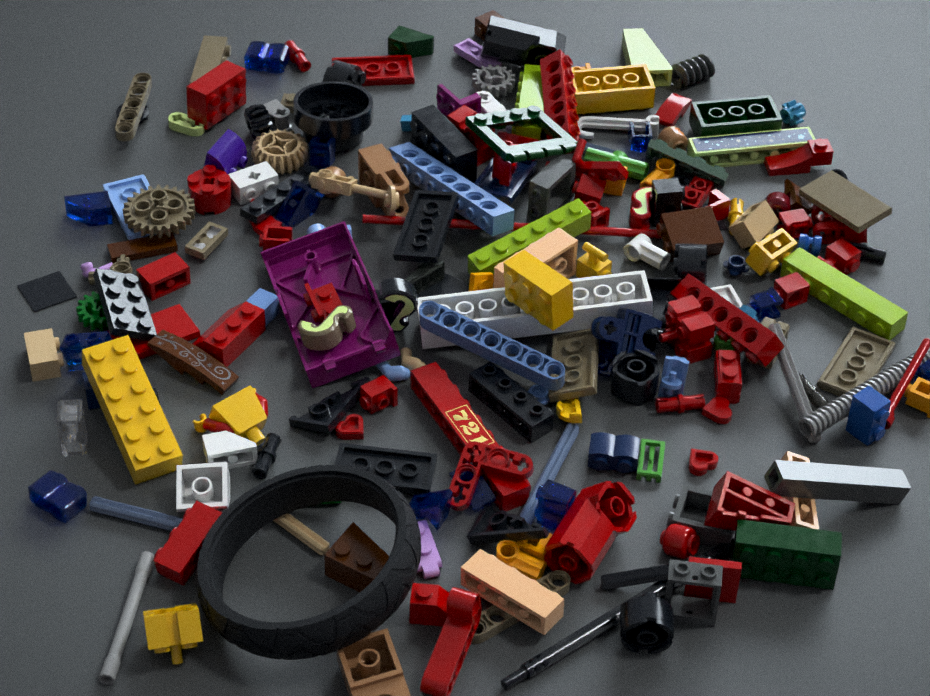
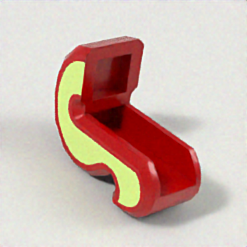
[629,187,651,229]

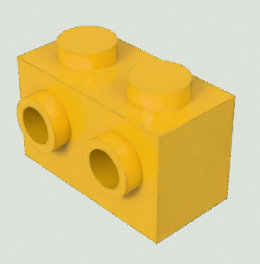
[745,228,798,276]

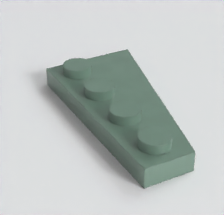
[646,139,729,186]

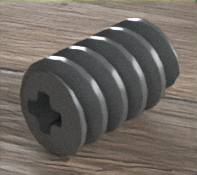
[671,54,715,89]

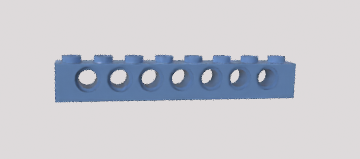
[389,142,515,236]

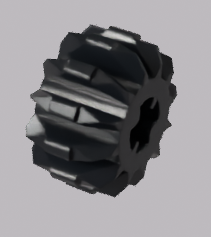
[244,104,274,139]

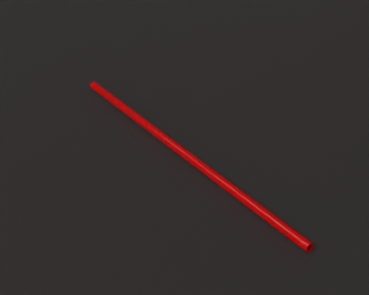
[362,214,662,239]

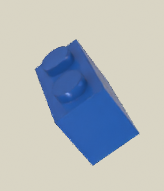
[845,385,891,446]

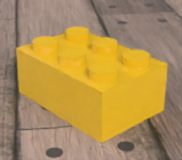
[503,250,574,331]

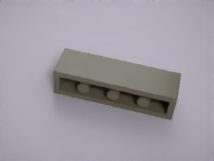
[190,35,231,84]

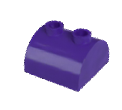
[204,129,248,174]

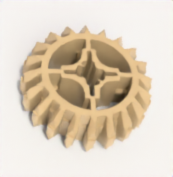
[251,129,308,175]

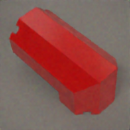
[544,481,637,584]

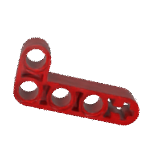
[420,587,482,696]

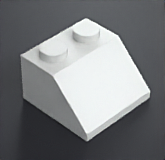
[176,462,231,512]

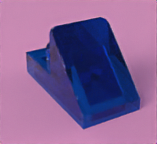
[409,489,453,530]

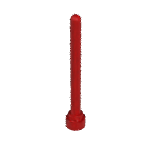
[885,338,930,429]

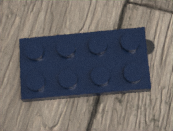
[474,159,538,205]

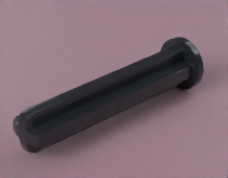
[601,564,669,590]

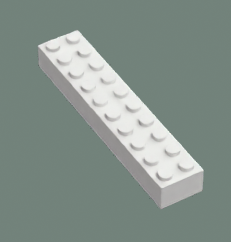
[417,270,653,349]

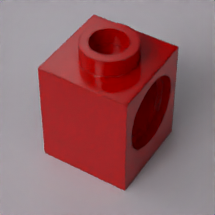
[772,272,810,310]

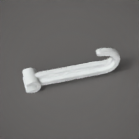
[577,115,659,139]

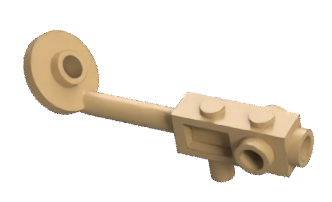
[309,169,399,216]

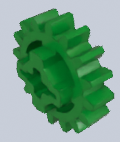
[76,291,109,331]

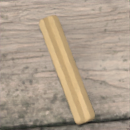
[273,513,330,555]

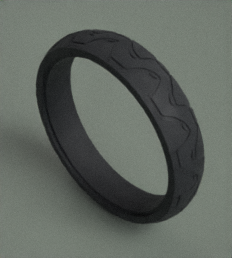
[196,465,422,660]

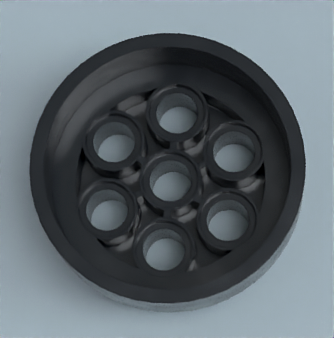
[293,81,373,151]

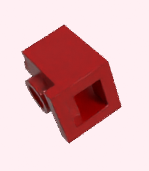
[582,199,610,227]
[359,375,398,414]

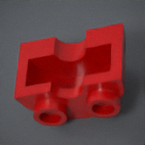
[492,141,517,186]

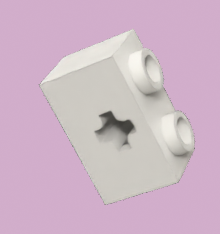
[228,161,279,205]

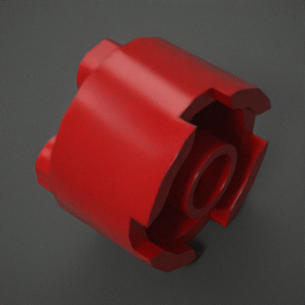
[187,165,232,215]

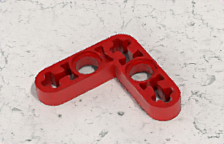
[447,441,534,511]

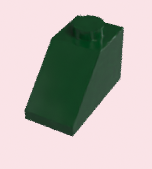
[388,25,434,58]

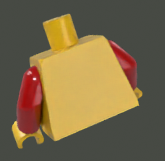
[193,385,268,446]

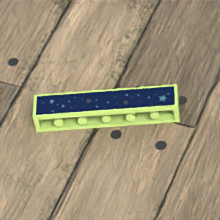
[687,127,815,167]

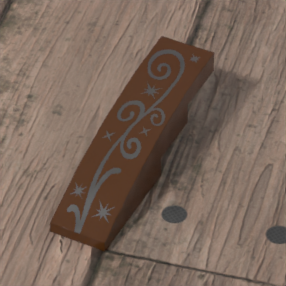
[147,330,239,395]

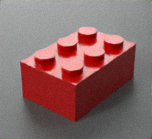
[187,60,246,130]

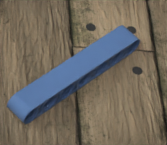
[419,301,565,391]

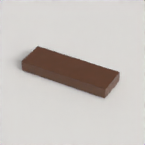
[107,232,178,263]

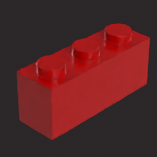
[154,501,222,586]

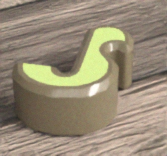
[297,305,356,351]

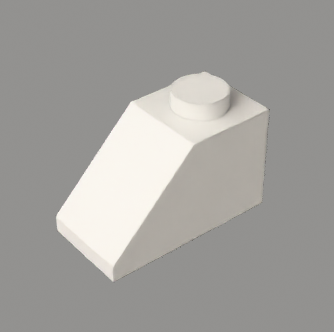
[202,431,258,469]

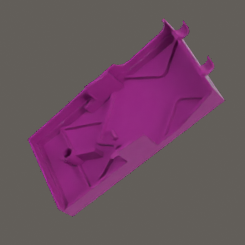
[260,221,401,389]

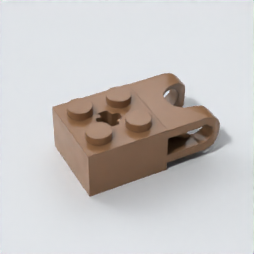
[358,143,409,217]
[336,628,411,696]

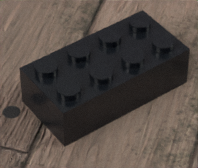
[410,105,478,183]

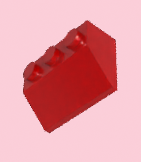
[192,301,266,367]

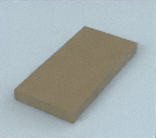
[799,170,892,233]
[816,327,895,396]
[548,328,599,402]

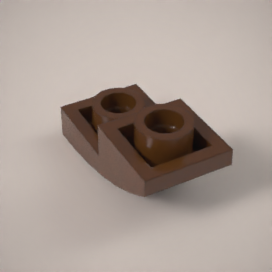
[784,179,812,215]

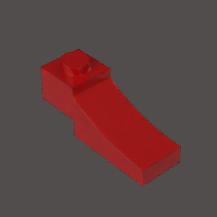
[764,138,834,176]

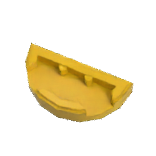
[556,397,582,423]

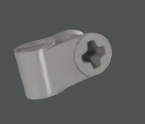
[263,99,292,132]

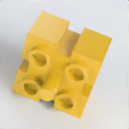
[143,603,203,664]

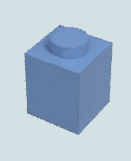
[246,288,279,326]

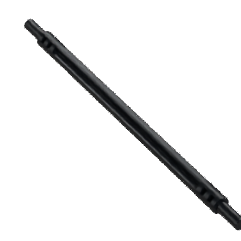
[500,538,734,690]

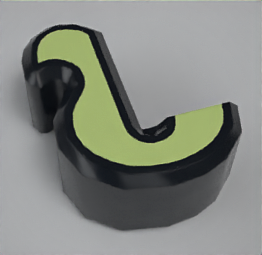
[379,278,418,332]

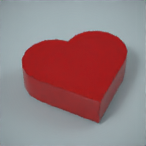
[702,396,732,424]
[335,414,364,440]
[689,449,718,476]

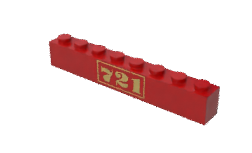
[410,362,531,512]

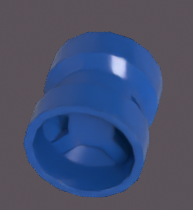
[798,233,822,257]

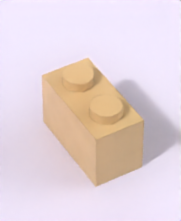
[728,200,779,249]
[24,328,64,382]

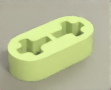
[168,112,205,137]

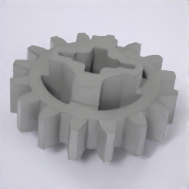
[472,64,515,98]

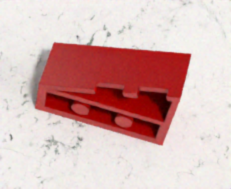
[704,471,795,531]

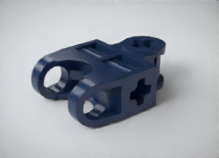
[591,308,663,356]

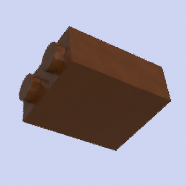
[656,206,724,262]

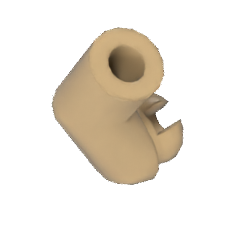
[400,348,426,371]

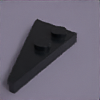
[288,377,370,434]
[467,505,549,544]

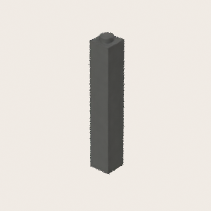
[764,460,911,505]

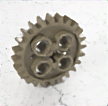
[123,184,196,238]

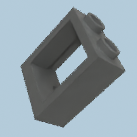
[528,156,576,219]
[667,484,735,548]
[664,559,723,627]

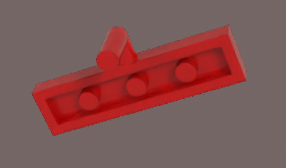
[545,139,629,181]

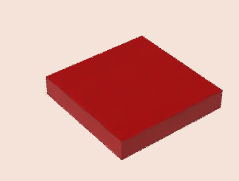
[684,556,742,603]

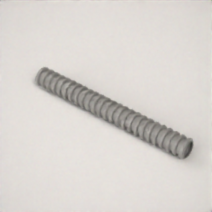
[798,352,930,438]

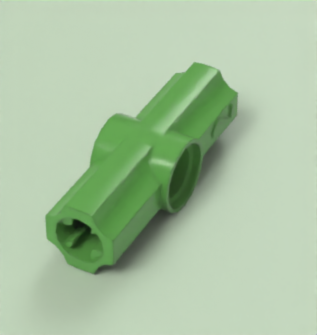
[584,147,649,181]

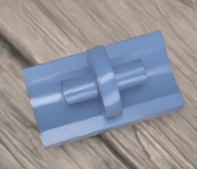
[658,355,689,397]

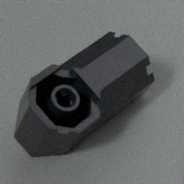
[481,16,566,67]

